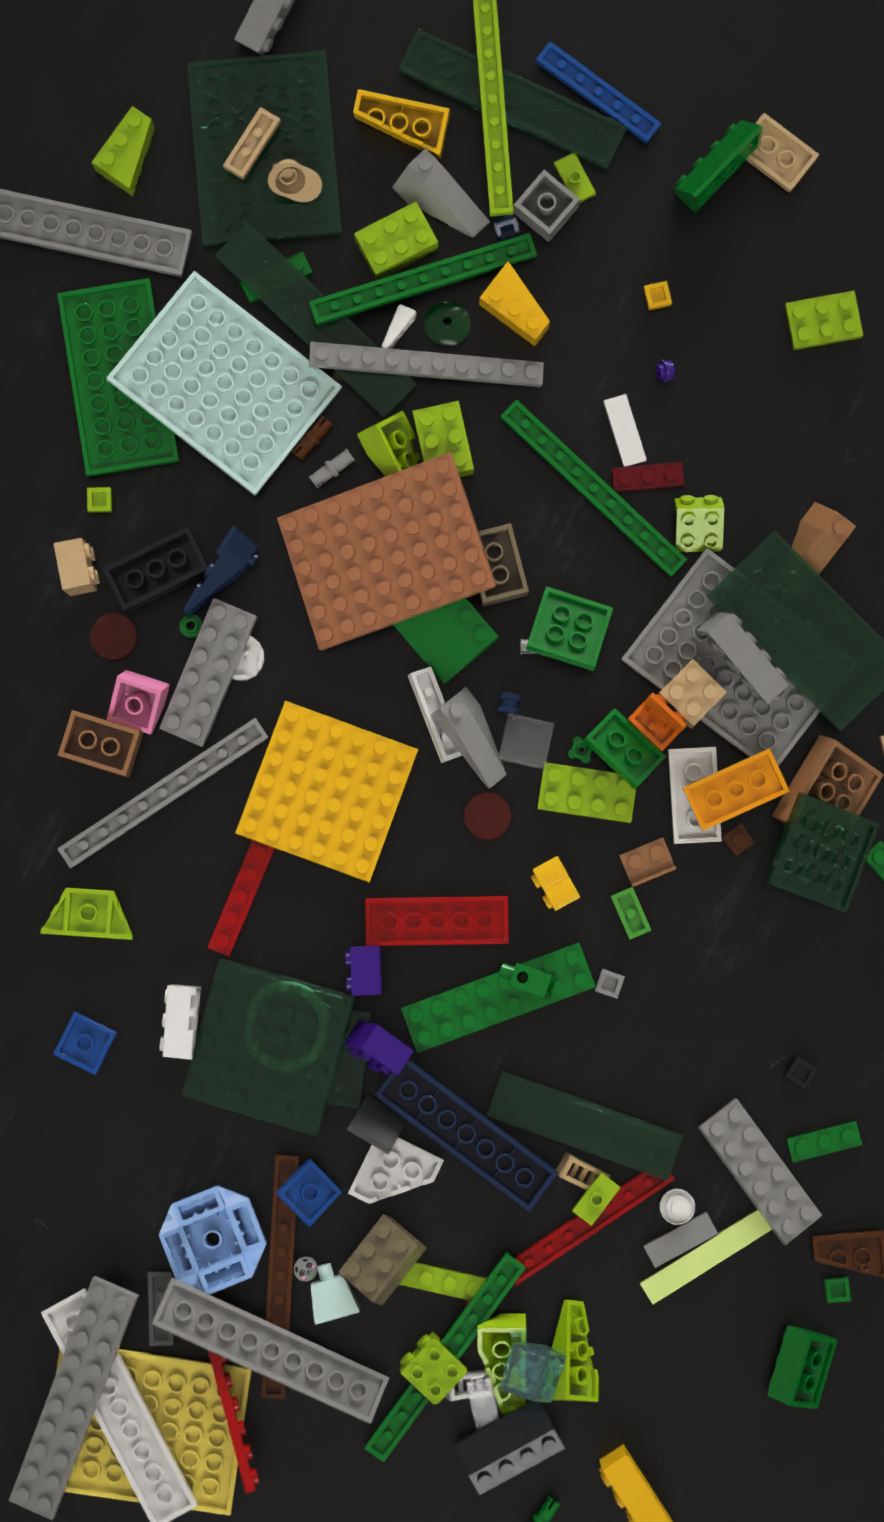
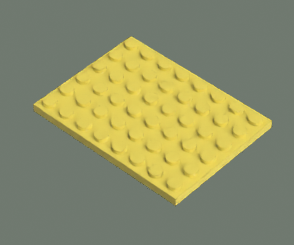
[56,1349,252,1515]

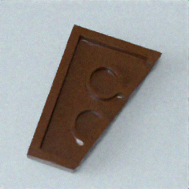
[811,1230,884,1278]

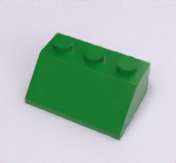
[767,1325,838,1409]

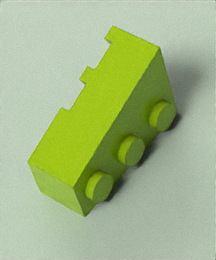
[92,106,155,196]

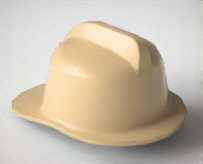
[268,159,322,202]

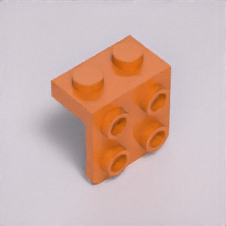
[627,693,687,752]

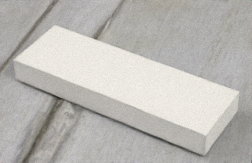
[603,394,647,467]

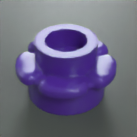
[655,359,675,383]

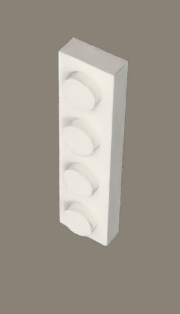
[407,667,462,763]

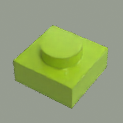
[87,487,112,513]

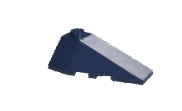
[183,526,259,618]

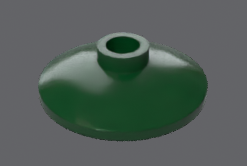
[424,301,471,347]

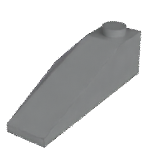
[392,148,490,238]

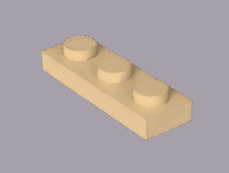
[223,107,281,180]

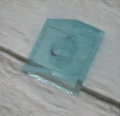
[499,1342,566,1403]

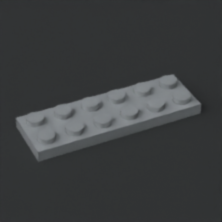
[159,598,258,747]
[698,1098,822,1245]

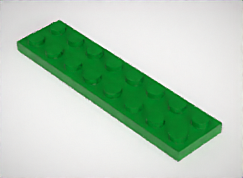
[401,942,596,1053]

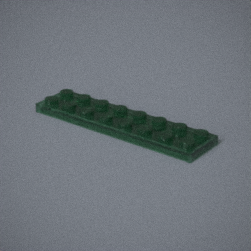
[487,1070,683,1181]

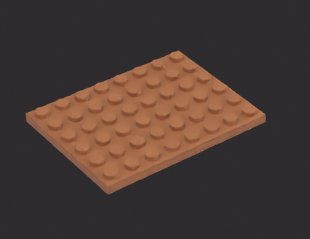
[277,452,496,651]

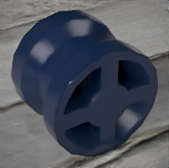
[497,692,522,715]

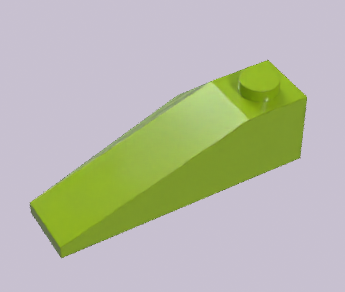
[357,410,421,477]

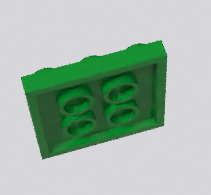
[526,586,613,671]

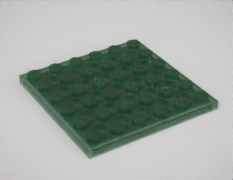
[181,958,356,1136]

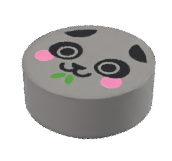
[294,1256,318,1281]

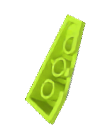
[544,1300,599,1402]
[477,1314,526,1414]

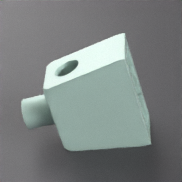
[311,1263,360,1325]

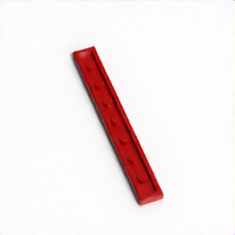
[514,1159,675,1286]

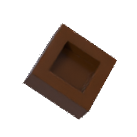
[721,823,755,856]

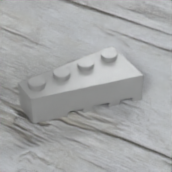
[234,0,295,56]
[696,612,789,704]

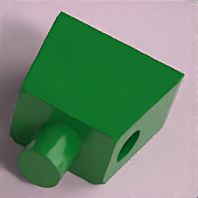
[499,963,557,999]

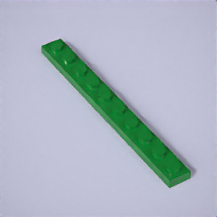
[309,233,537,326]
[500,399,687,578]
[364,1252,526,1462]

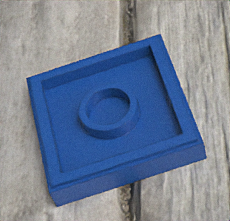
[53,1011,118,1075]
[275,1158,342,1227]

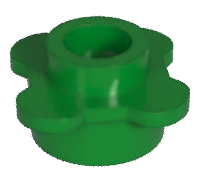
[568,736,592,763]

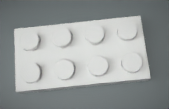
[668,747,722,844]

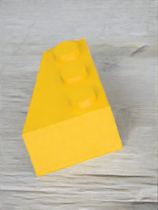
[479,262,550,346]

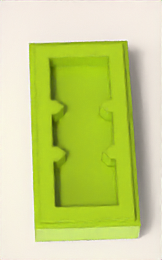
[554,152,596,203]
[572,1172,621,1226]

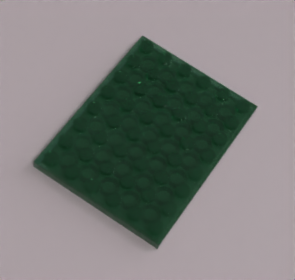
[187,50,342,247]

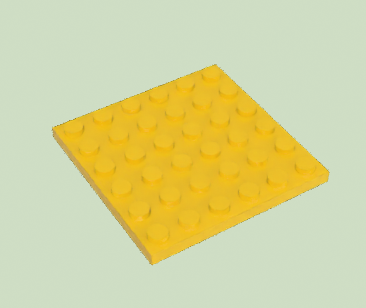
[235,701,418,883]

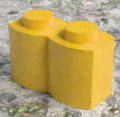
[530,856,580,911]

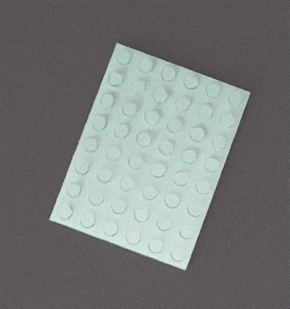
[106,271,342,496]

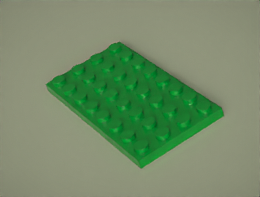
[57,278,180,477]

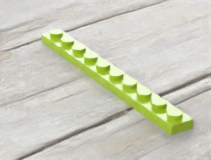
[473,0,514,216]

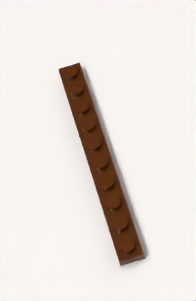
[261,1154,300,1399]

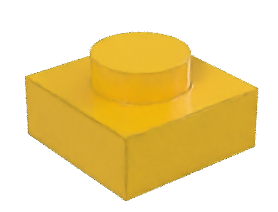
[643,281,672,310]

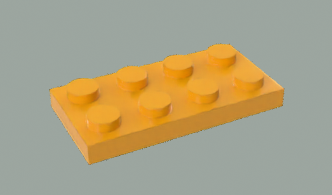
[682,748,790,831]

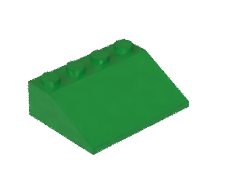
[675,120,763,213]
[393,598,498,685]

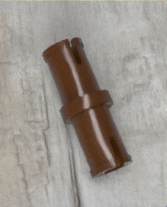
[292,416,333,461]

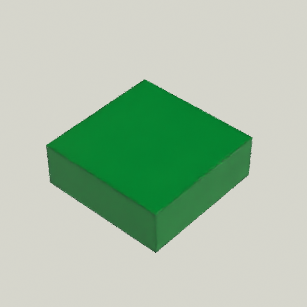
[823,1276,851,1303]

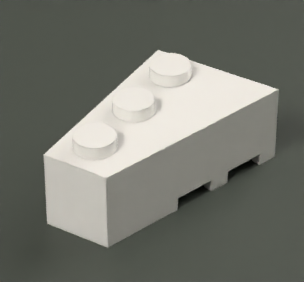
[160,984,201,1060]

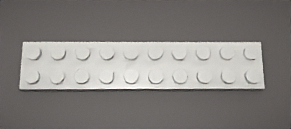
[41,1288,198,1522]

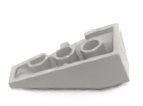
[430,687,507,789]

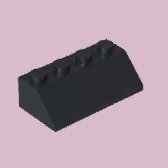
[454,1397,565,1495]

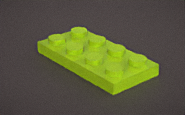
[537,762,636,823]

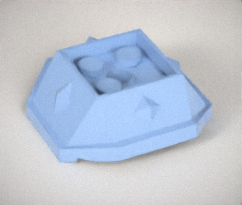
[159,1185,267,1294]

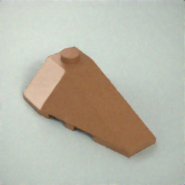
[777,502,856,604]

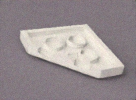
[348,1137,444,1204]

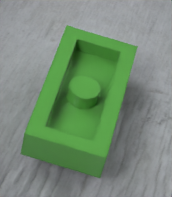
[610,887,651,940]

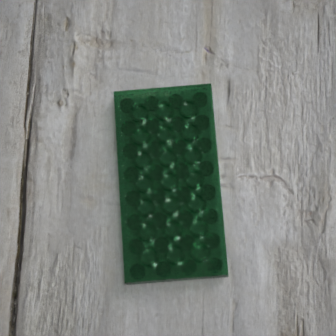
[706,530,884,732]

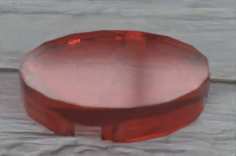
[90,613,137,660]
[464,793,511,840]

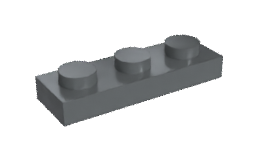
[148,1271,175,1346]

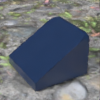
[492,214,521,242]

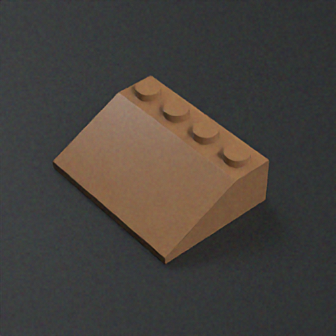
[772,735,884,855]

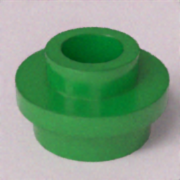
[179,614,203,638]

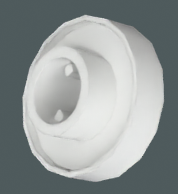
[660,1189,695,1225]

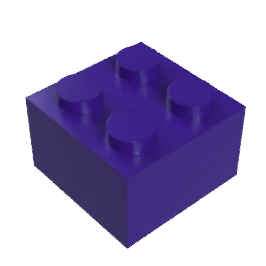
[346,946,382,996]
[343,1020,413,1076]

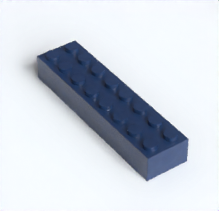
[375,1059,558,1212]

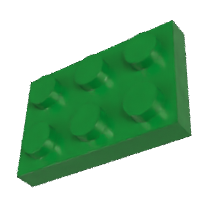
[583,708,666,789]

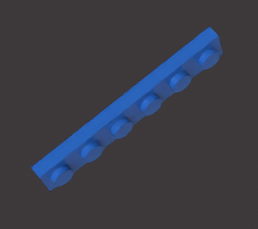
[536,41,661,144]

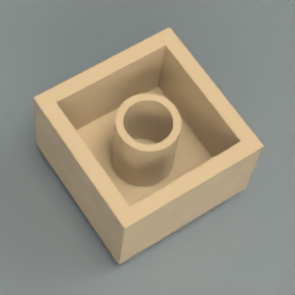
[53,538,100,596]
[659,659,727,729]

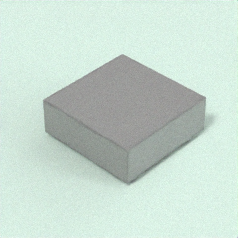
[594,969,625,999]

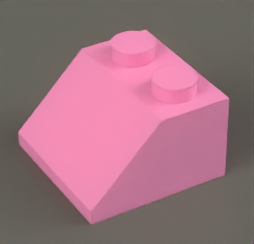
[107,670,170,735]

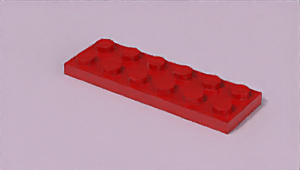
[365,896,509,946]

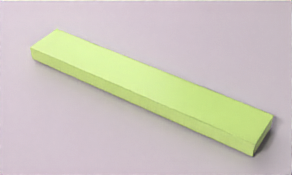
[640,1209,772,1304]

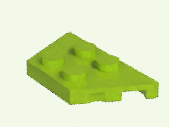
[40,888,133,940]

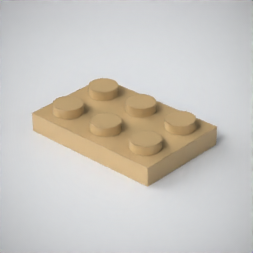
[746,113,819,193]

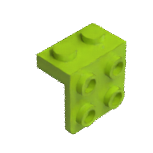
[674,495,724,552]
[400,1331,467,1404]

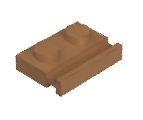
[619,837,676,887]

